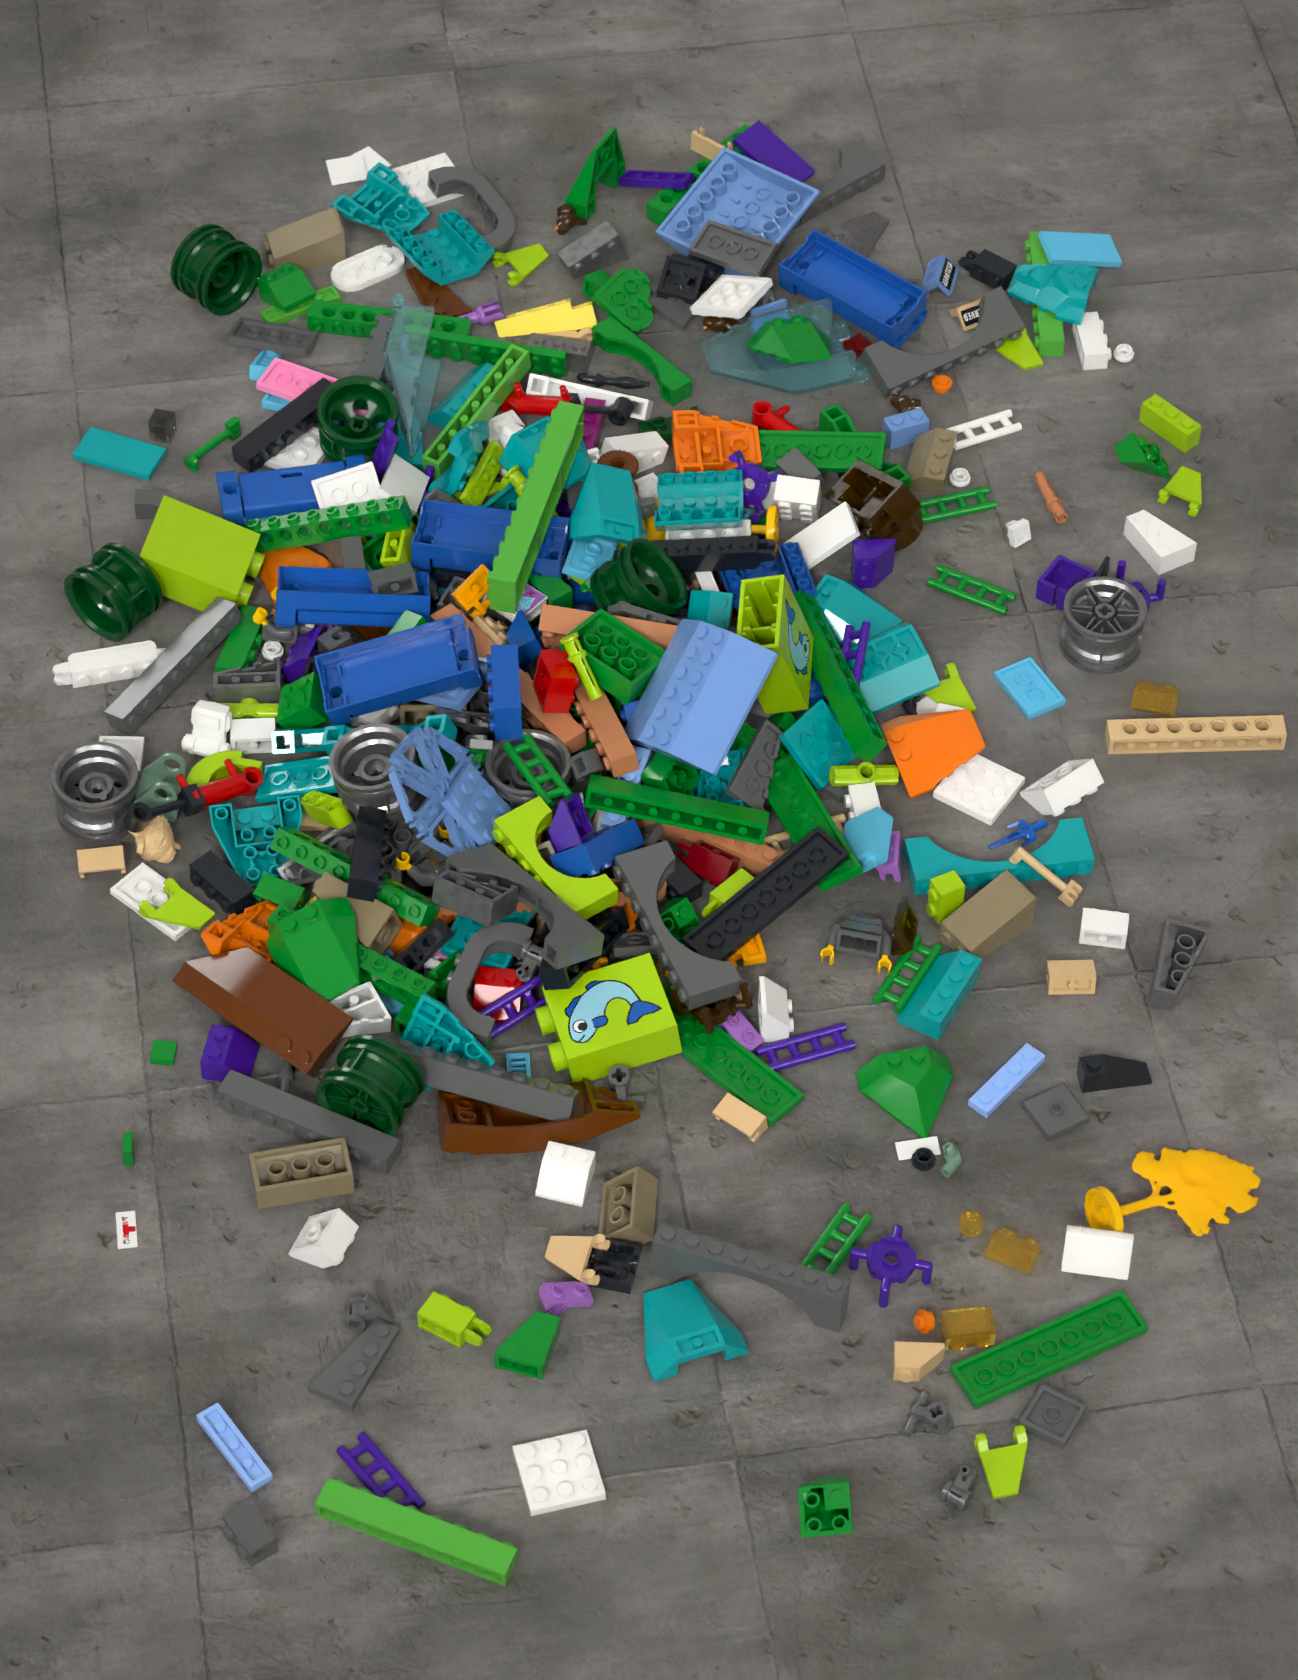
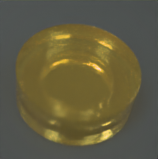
[959,1211,984,1236]

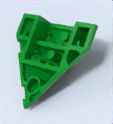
[855,1046,953,1139]

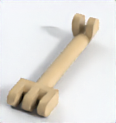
[1009,846,1082,907]

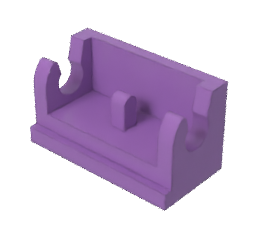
[875,831,904,882]

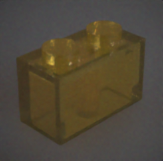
[940,1306,996,1350]

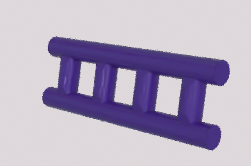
[371,419,399,485]
[841,621,871,687]
[478,974,546,1040]
[755,1022,855,1072]
[336,1432,426,1509]

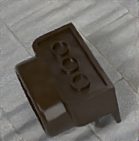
[824,460,923,552]

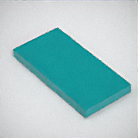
[72,427,167,481]
[255,756,337,804]

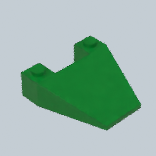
[564,127,625,221]

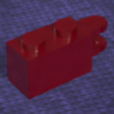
[674,839,741,887]

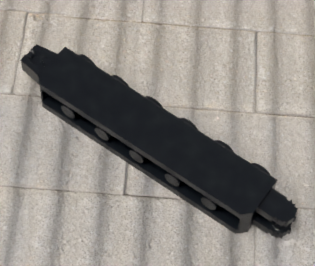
[613,535,777,573]

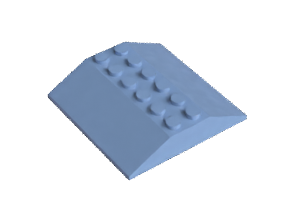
[655,147,820,277]
[624,619,779,776]

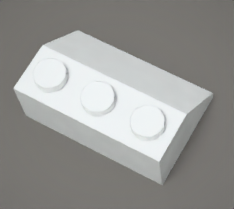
[1019,759,1104,817]

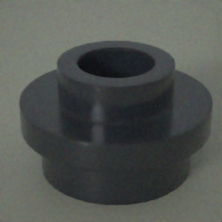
[911,1147,936,1171]

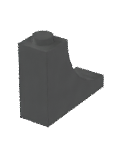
[317,536,365,569]

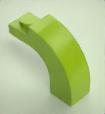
[186,750,263,786]

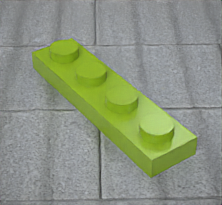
[460,440,504,507]

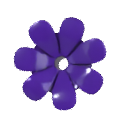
[556,499,571,518]

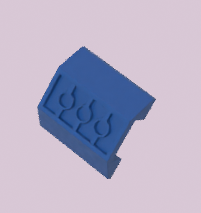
[719,542,816,611]

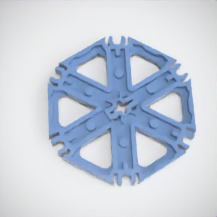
[388,727,488,856]

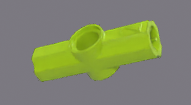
[219,698,279,722]
[829,762,899,787]

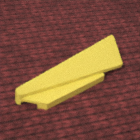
[495,298,597,338]

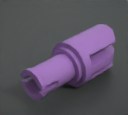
[458,300,505,326]

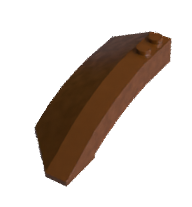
[172,947,354,1078]
[437,1077,641,1155]

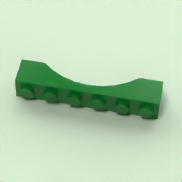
[592,316,692,406]
[819,403,911,490]

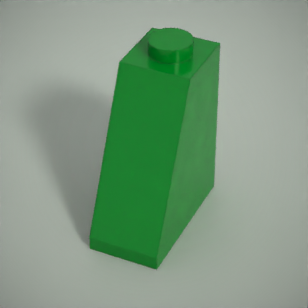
[494,1311,560,1380]

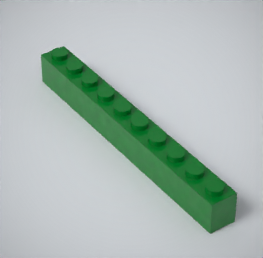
[794,590,888,762]

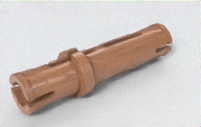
[1033,471,1068,523]

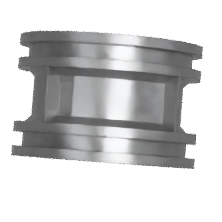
[1059,577,1147,674]
[329,723,423,824]
[485,729,571,810]
[51,741,140,844]

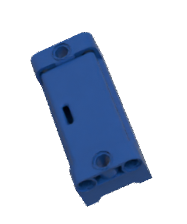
[778,229,927,349]
[216,454,366,528]
[411,499,570,580]
[275,566,430,628]
[314,613,484,726]

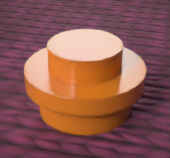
[932,375,952,394]
[914,1309,935,1334]

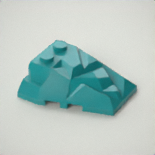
[331,162,430,233]
[1007,264,1100,325]
[427,420,490,497]
[399,993,496,1091]

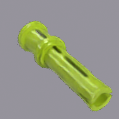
[559,632,603,701]

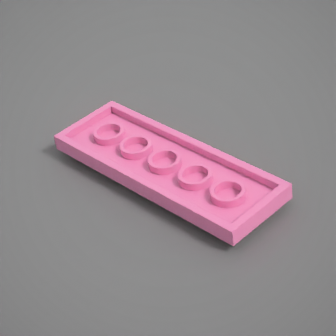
[256,357,367,417]

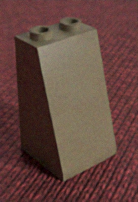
[264,207,346,270]
[940,870,1037,958]
[312,872,403,956]

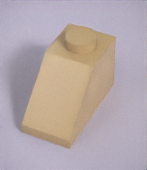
[893,1341,945,1383]

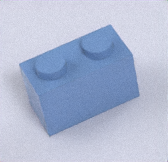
[882,408,930,450]

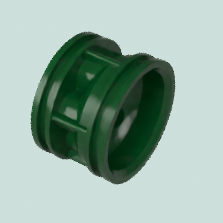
[318,376,399,467]
[590,538,688,616]
[64,542,163,642]

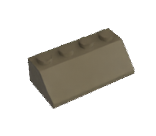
[249,1137,355,1209]

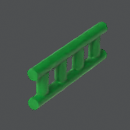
[918,486,997,524]
[926,564,1017,616]
[502,733,574,808]
[872,934,943,1014]
[800,1203,873,1275]

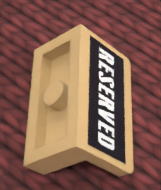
[949,298,981,331]

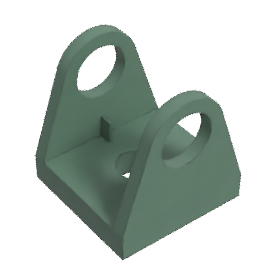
[133,753,186,823]

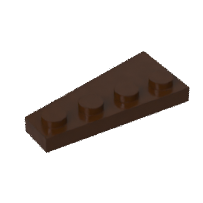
[405,267,472,317]

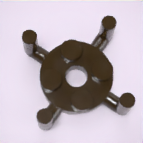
[670,983,754,1034]

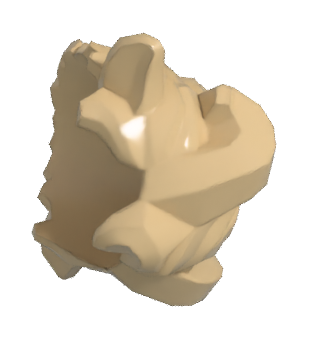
[128,816,181,864]

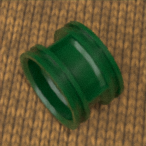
[171,223,262,316]
[316,1034,425,1136]

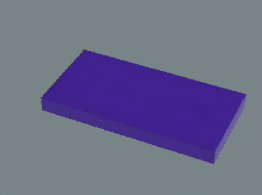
[732,120,815,183]

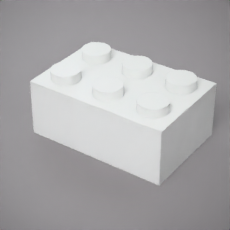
[774,475,822,523]

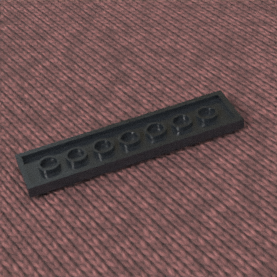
[682,826,850,961]

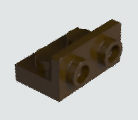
[891,901,918,956]

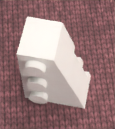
[599,431,669,473]
[1123,510,1197,575]
[330,981,392,1037]

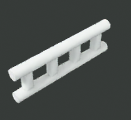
[947,409,1022,451]

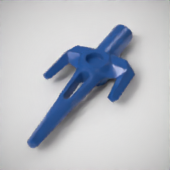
[988,818,1048,849]

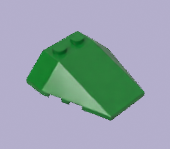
[747,315,831,364]
[266,898,361,1002]

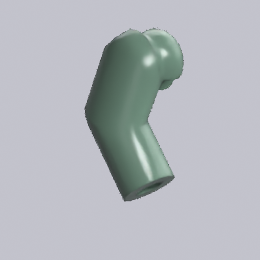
[940,1142,962,1178]

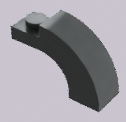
[568,749,605,788]

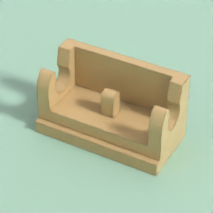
[691,127,733,161]
[77,845,126,878]
[1046,960,1096,995]
[712,1093,768,1142]

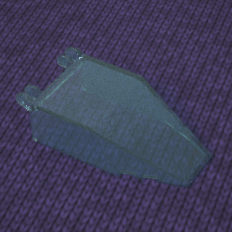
[383,293,441,459]
[700,298,870,395]

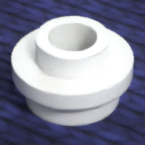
[1113,344,1134,363]
[949,468,971,487]
[262,641,284,661]

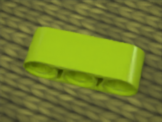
[300,791,353,829]

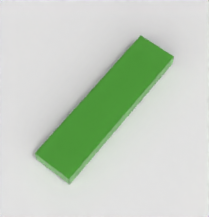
[260,285,342,324]

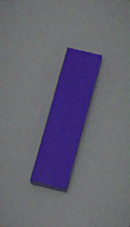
[618,170,695,190]

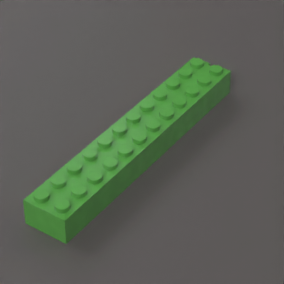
[487,401,584,614]

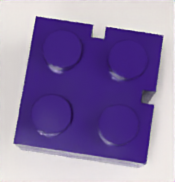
[1036,555,1097,611]

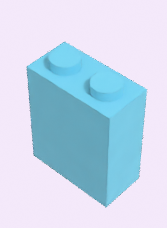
[843,807,893,873]

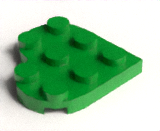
[591,268,653,334]

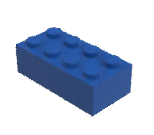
[486,644,522,741]
[550,818,645,878]

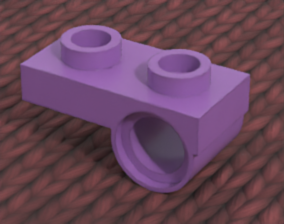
[718,1010,765,1052]
[539,1281,594,1316]

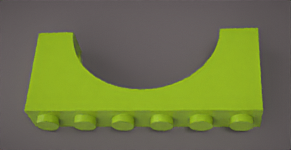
[492,796,618,920]

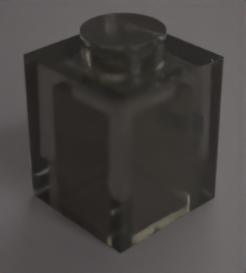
[148,408,177,444]

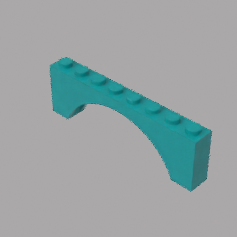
[271,724,418,754]
[903,817,1095,895]

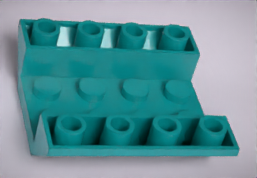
[385,209,494,286]
[654,469,744,532]
[848,622,941,714]

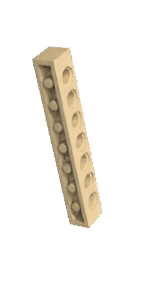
[1105,715,1287,754]

